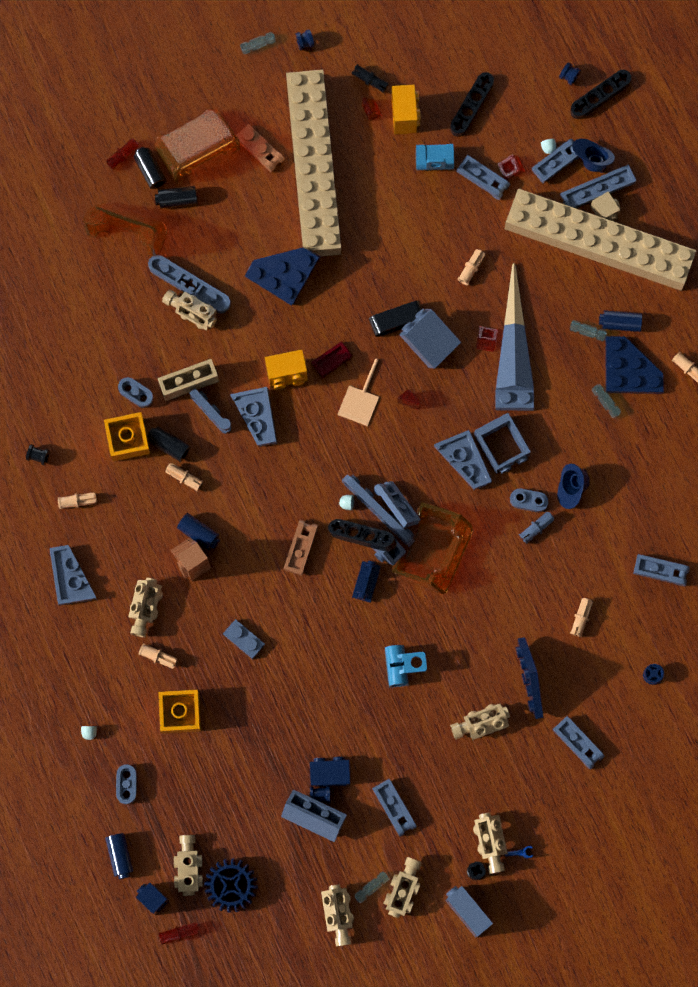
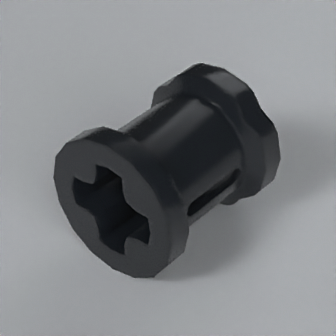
[26,444,50,466]
[467,861,486,880]

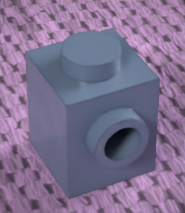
[372,538,406,565]

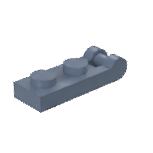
[532,138,579,184]
[457,155,510,200]
[189,388,231,434]
[374,481,421,528]
[633,554,690,586]
[553,716,605,770]
[372,779,417,837]

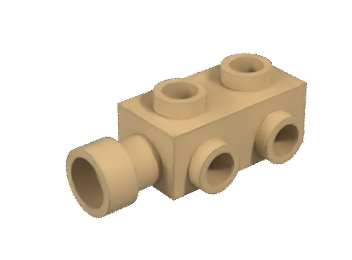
[162,289,217,331]
[128,578,163,637]
[450,704,510,740]
[473,813,508,874]
[174,835,203,896]
[383,857,422,918]
[321,884,354,947]

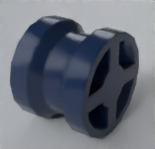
[295,29,315,51]
[559,62,581,86]
[643,664,664,685]

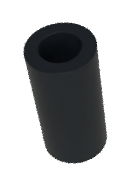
[133,147,167,189]
[155,185,198,209]
[147,426,191,462]

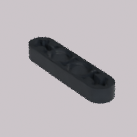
[570,70,632,119]
[450,72,494,137]
[328,519,397,552]

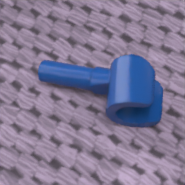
[505,846,534,859]

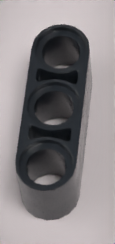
[369,300,423,337]

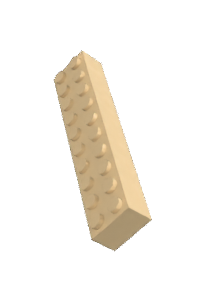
[286,70,341,256]
[504,189,696,291]

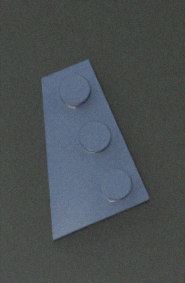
[230,387,277,447]
[434,430,492,490]
[49,545,97,606]

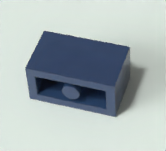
[310,757,350,787]
[136,883,169,915]

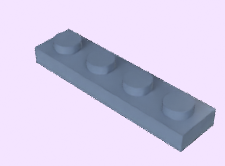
[560,164,636,208]

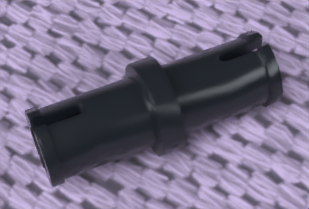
[352,64,389,93]

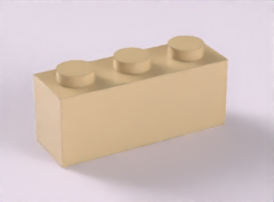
[158,359,219,401]

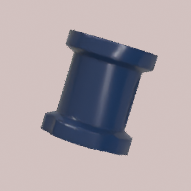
[310,786,330,804]

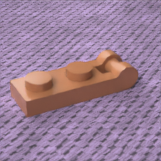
[235,124,285,172]
[284,519,318,576]

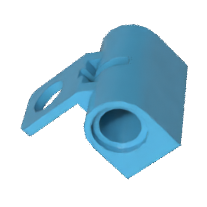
[416,144,454,170]
[385,645,427,688]

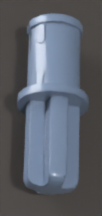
[519,512,554,544]

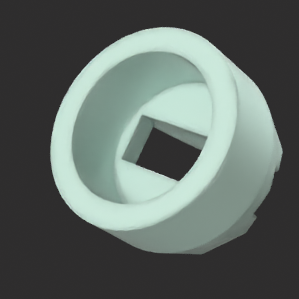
[541,139,556,154]
[339,495,354,510]
[81,726,97,740]

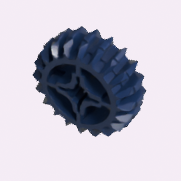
[204,858,258,913]

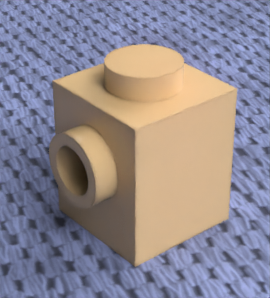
[590,192,620,222]

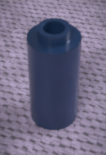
[599,310,642,332]
[177,513,220,550]
[105,833,133,880]

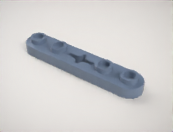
[148,255,230,313]
[342,475,415,547]

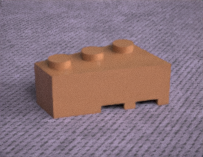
[170,537,211,581]

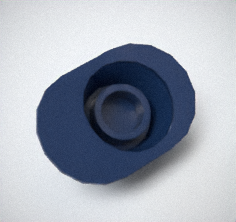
[572,138,615,173]
[557,463,590,509]

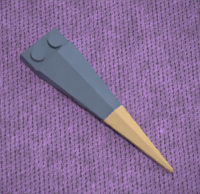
[495,263,534,411]

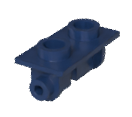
[352,561,381,603]

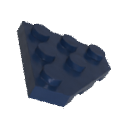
[245,247,321,306]
[605,336,663,394]
[515,637,543,719]

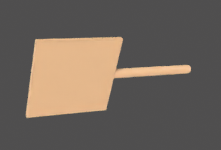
[337,359,379,426]

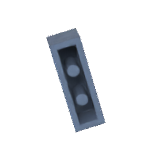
[281,789,347,842]

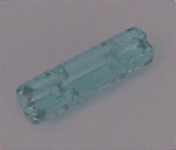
[240,32,276,54]
[570,320,607,341]
[592,384,621,418]
[354,872,389,903]

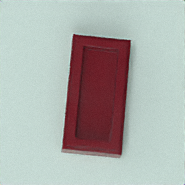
[311,341,353,379]

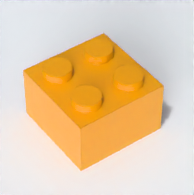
[391,85,421,135]
[265,350,307,390]
[104,412,150,461]
[159,690,201,734]

